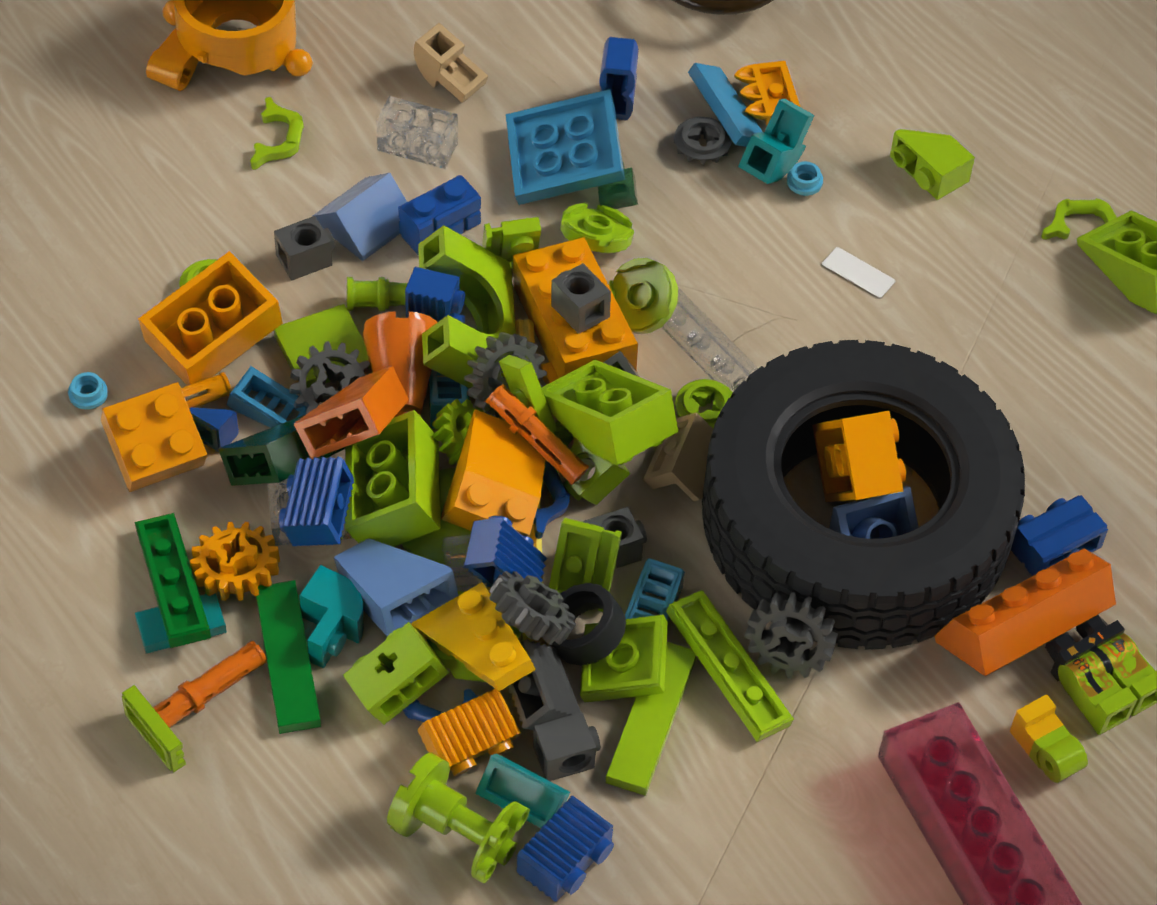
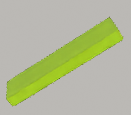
[666,590,794,742]
[605,642,697,796]

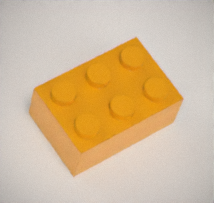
[138,251,283,385]
[812,411,906,502]

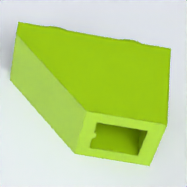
[890,129,975,200]

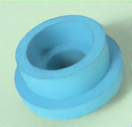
[787,161,823,196]
[68,372,108,410]

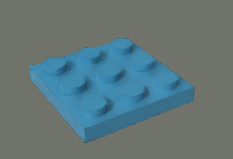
[506,89,625,205]

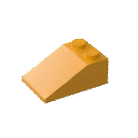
[441,409,546,537]

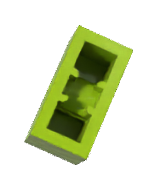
[343,622,450,725]

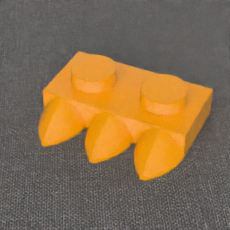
[734,61,800,126]

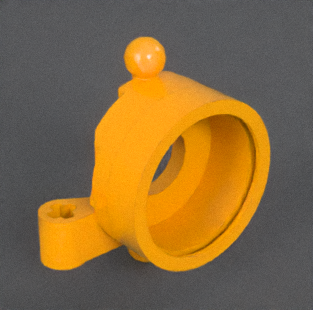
[146,0,313,91]

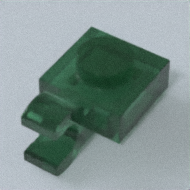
[598,162,638,209]

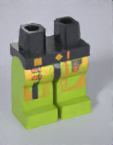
[1045,615,1157,735]

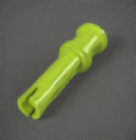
[346,277,408,311]

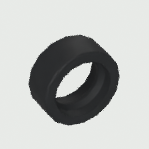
[551,583,626,666]

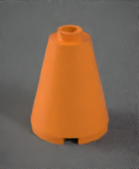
[362,311,438,417]

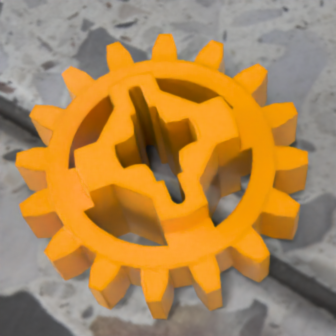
[190,521,280,601]

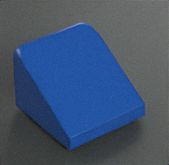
[189,407,239,452]

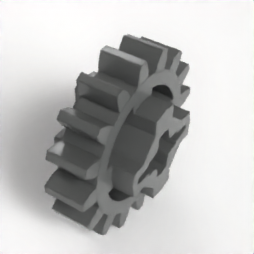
[465,332,547,418]
[289,341,370,415]
[489,571,576,645]
[745,592,838,679]

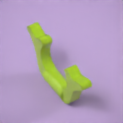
[250,97,304,170]
[1041,198,1117,240]

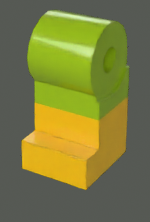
[1010,694,1088,783]

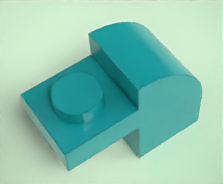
[738,99,815,184]
[299,565,364,668]

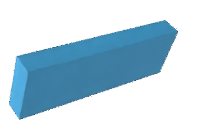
[688,63,763,147]

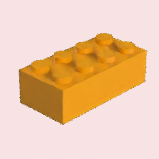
[513,237,638,378]

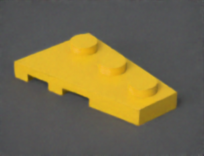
[410,582,536,691]

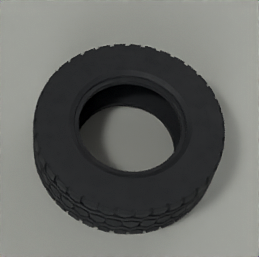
[702,340,1025,650]

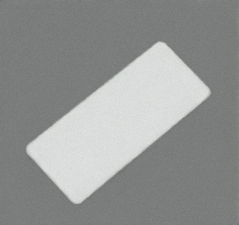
[822,247,895,298]

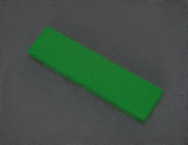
[135,513,211,648]
[256,580,321,734]

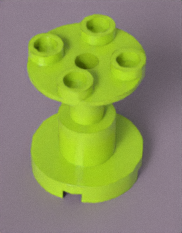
[387,752,530,883]

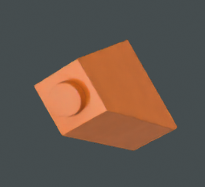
[294,365,409,459]

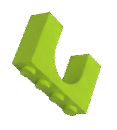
[418,225,516,389]

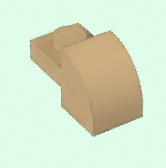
[413,23,488,103]

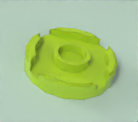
[560,203,634,253]
[608,258,678,334]

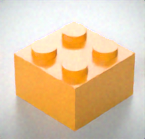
[101,382,208,492]

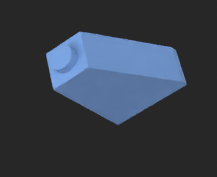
[334,538,458,636]

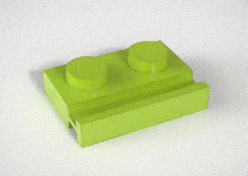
[482,217,541,269]
[549,518,622,612]

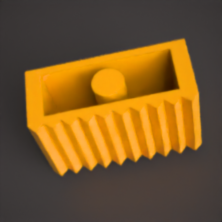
[417,689,521,777]

